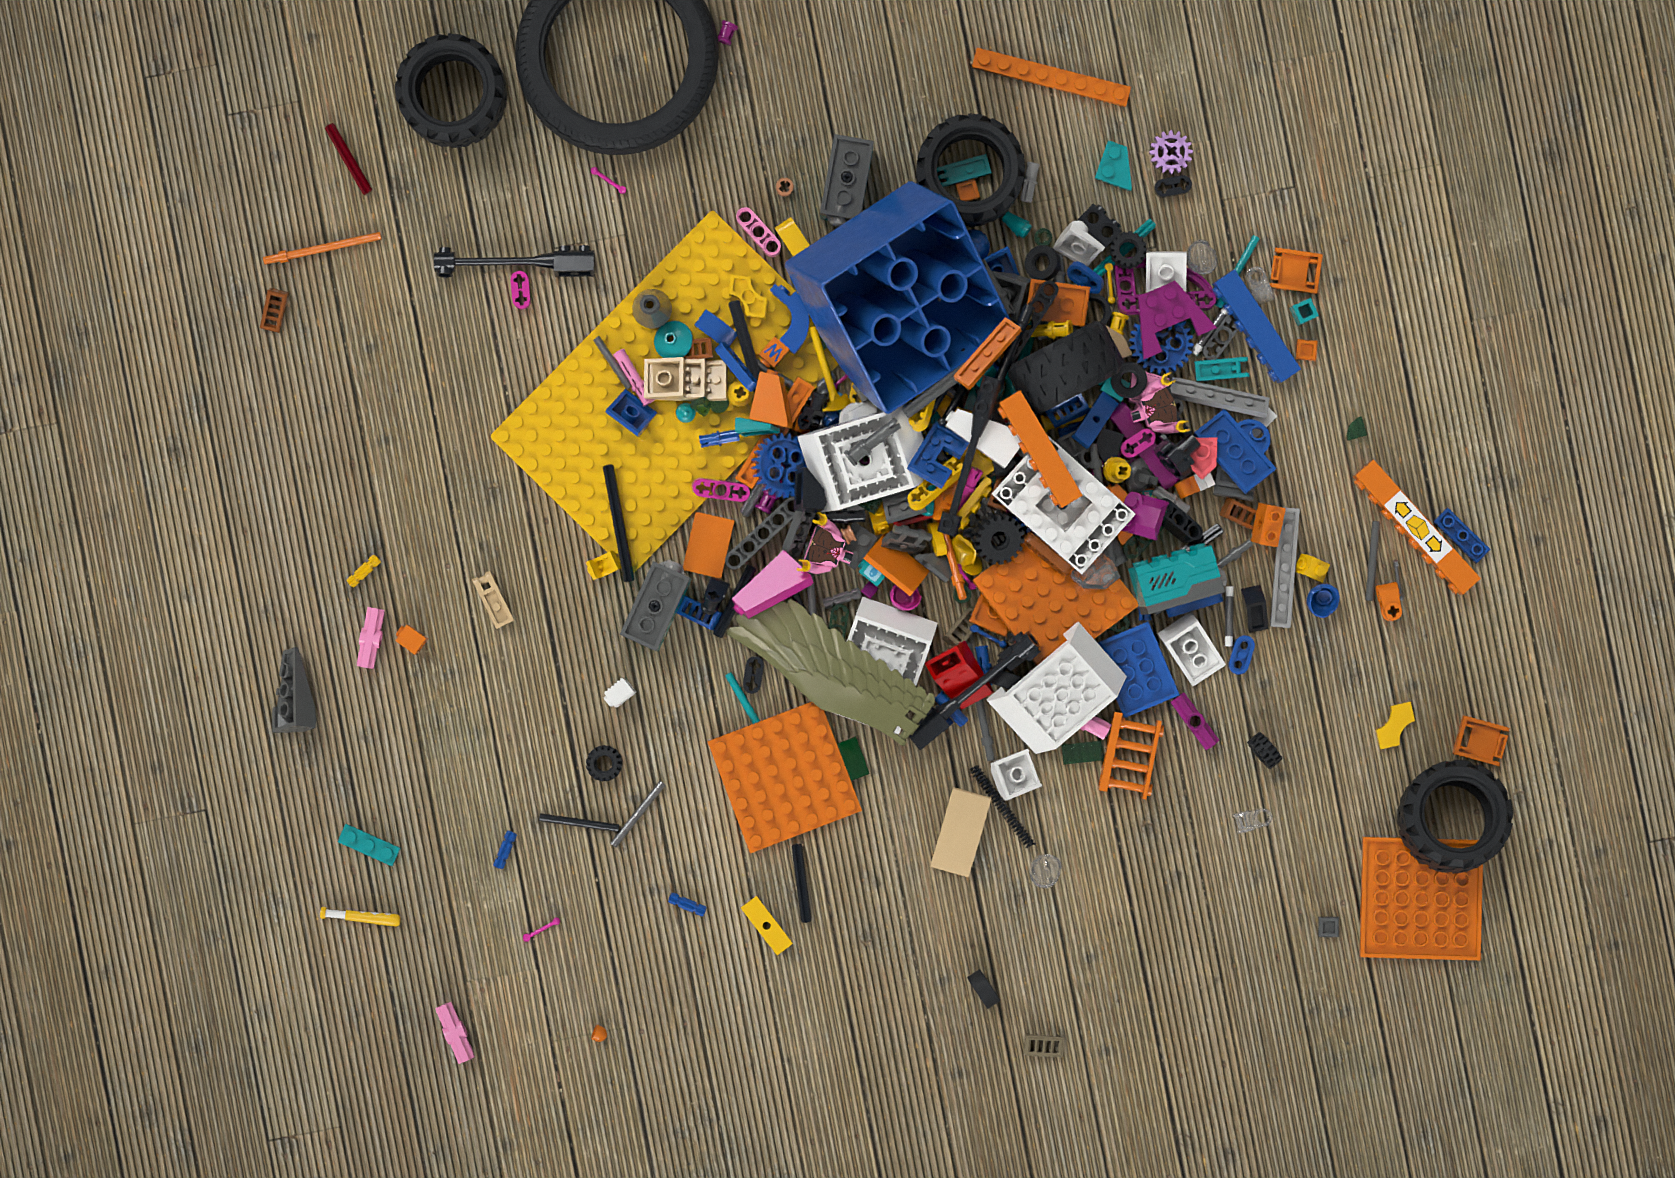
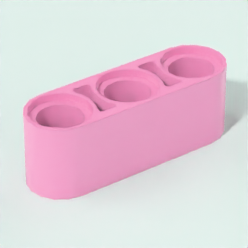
[736,207,781,257]

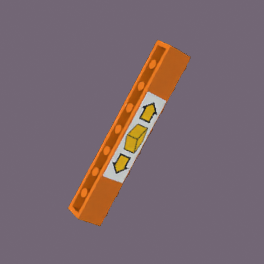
[1353,459,1481,595]

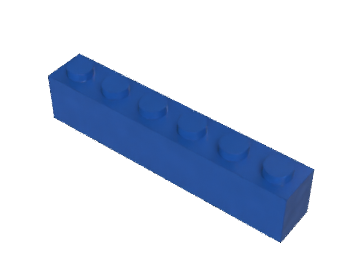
[1212,269,1301,383]

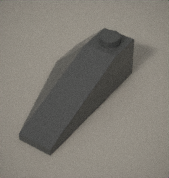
[272,647,316,733]

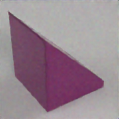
[861,581,879,599]

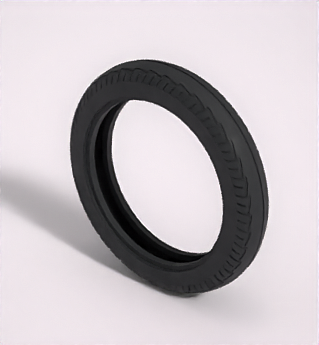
[515,0,719,155]

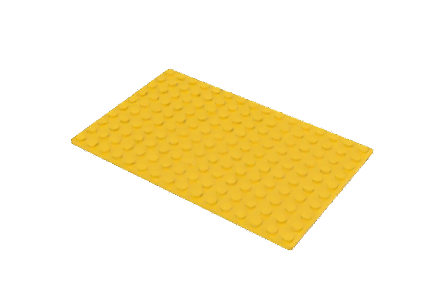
[491,211,839,573]

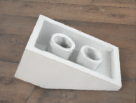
[1157,612,1226,687]

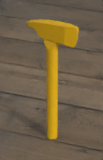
[809,326,851,412]

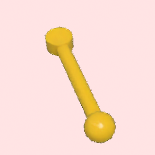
[1104,263,1116,304]

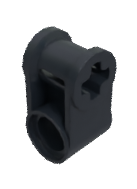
[700,576,730,615]

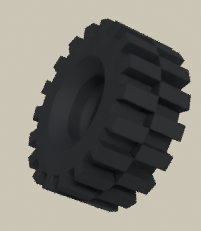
[971,511,1025,565]

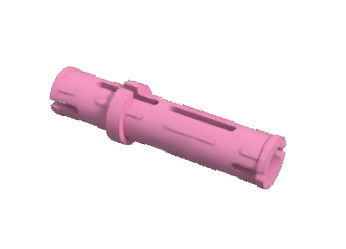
[613,349,654,406]

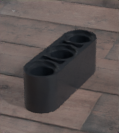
[1160,498,1203,543]

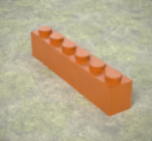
[997,390,1083,508]

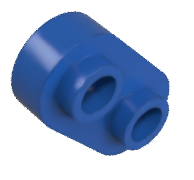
[1067,261,1104,294]
[1228,635,1255,675]

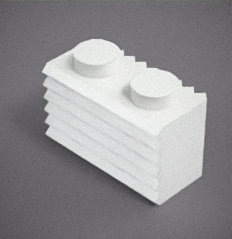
[603,678,636,708]

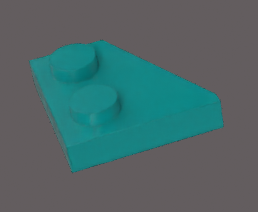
[1094,140,1132,191]

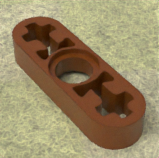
[1023,532,1073,577]

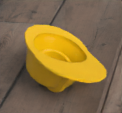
[946,534,982,575]

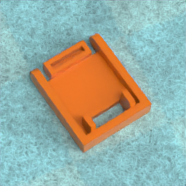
[1269,248,1323,295]
[1452,715,1510,767]

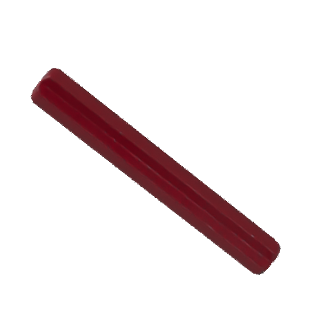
[325,123,372,195]

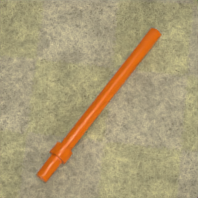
[263,232,382,265]
[937,520,967,600]

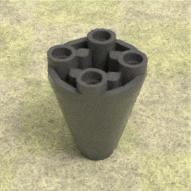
[632,289,672,329]

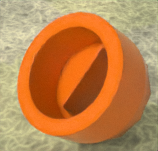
[591,1024,607,1042]

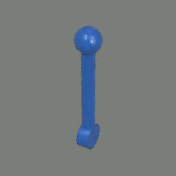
[970,624,1007,648]

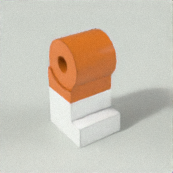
[1174,473,1215,499]

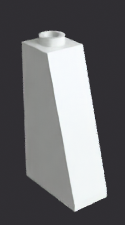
[945,409,1021,469]

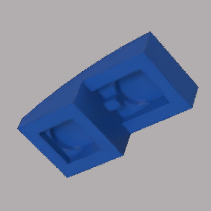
[694,309,737,346]

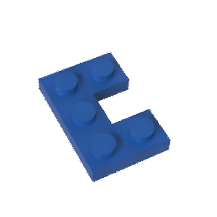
[907,422,969,489]

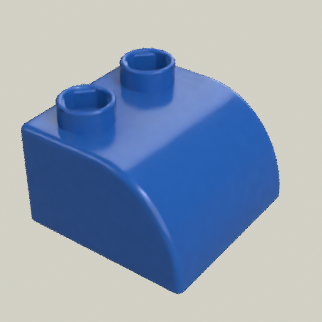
[785,181,1010,414]

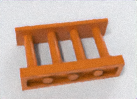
[1098,711,1164,800]

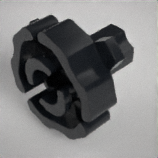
[1153,433,1201,480]

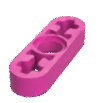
[692,478,750,502]

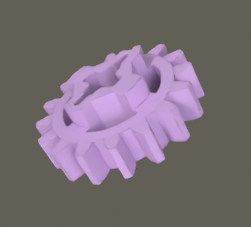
[1149,130,1193,175]

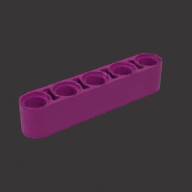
[1109,401,1180,490]

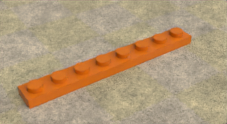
[972,48,1131,107]

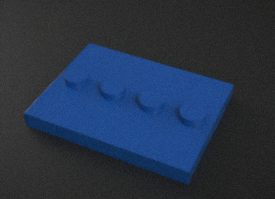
[1097,621,1180,718]

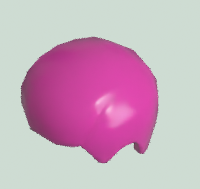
[890,584,922,611]

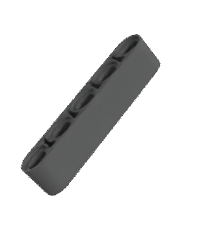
[725,497,796,570]

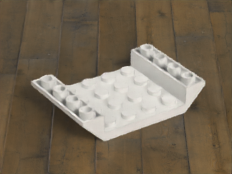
[986,621,1127,754]

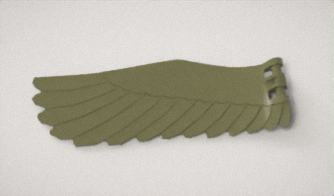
[727,599,935,746]

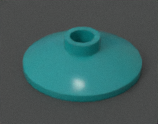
[654,321,693,358]

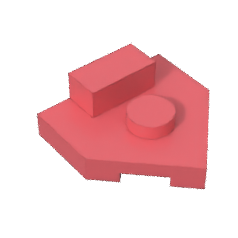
[1190,437,1218,480]

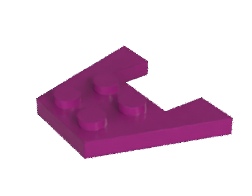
[1137,281,1217,360]

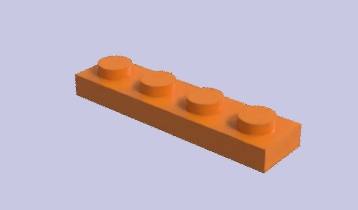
[954,317,1022,390]

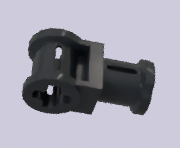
[797,391,829,432]

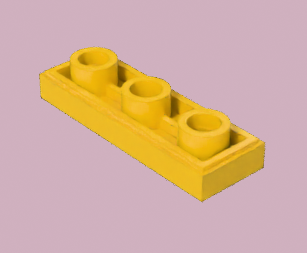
[957,476,993,531]
[741,895,793,955]

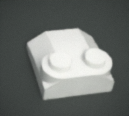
[1053,221,1105,267]
[991,749,1042,801]

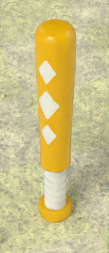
[320,907,401,927]

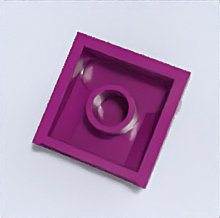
[1121,492,1169,541]

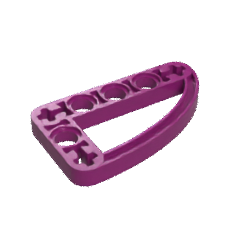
[1114,257,1216,315]

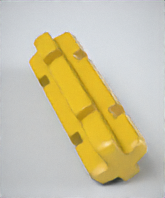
[346,555,381,587]

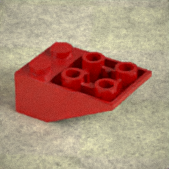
[925,640,994,710]

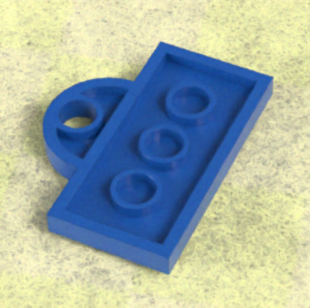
[1193,409,1277,494]

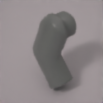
[817,371,837,397]

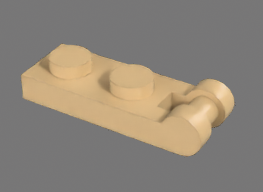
[472,571,515,629]

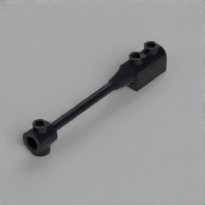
[434,245,595,278]
[937,375,1005,536]
[909,631,1041,750]

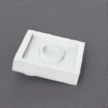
[1146,251,1187,292]

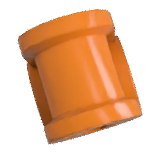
[1376,582,1402,621]

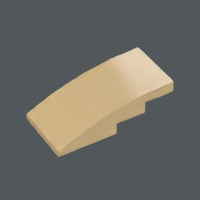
[644,357,728,401]
[930,787,991,877]

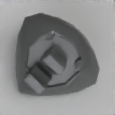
[1125,457,1158,493]

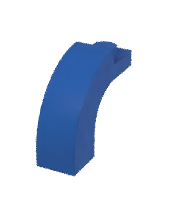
[770,284,809,355]

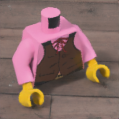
[1130,372,1190,435]
[797,512,853,574]

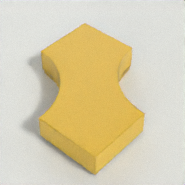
[728,274,768,319]
[1375,702,1415,749]

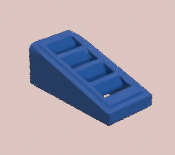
[1045,393,1090,428]
[677,595,723,631]

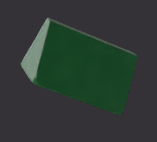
[837,736,870,781]

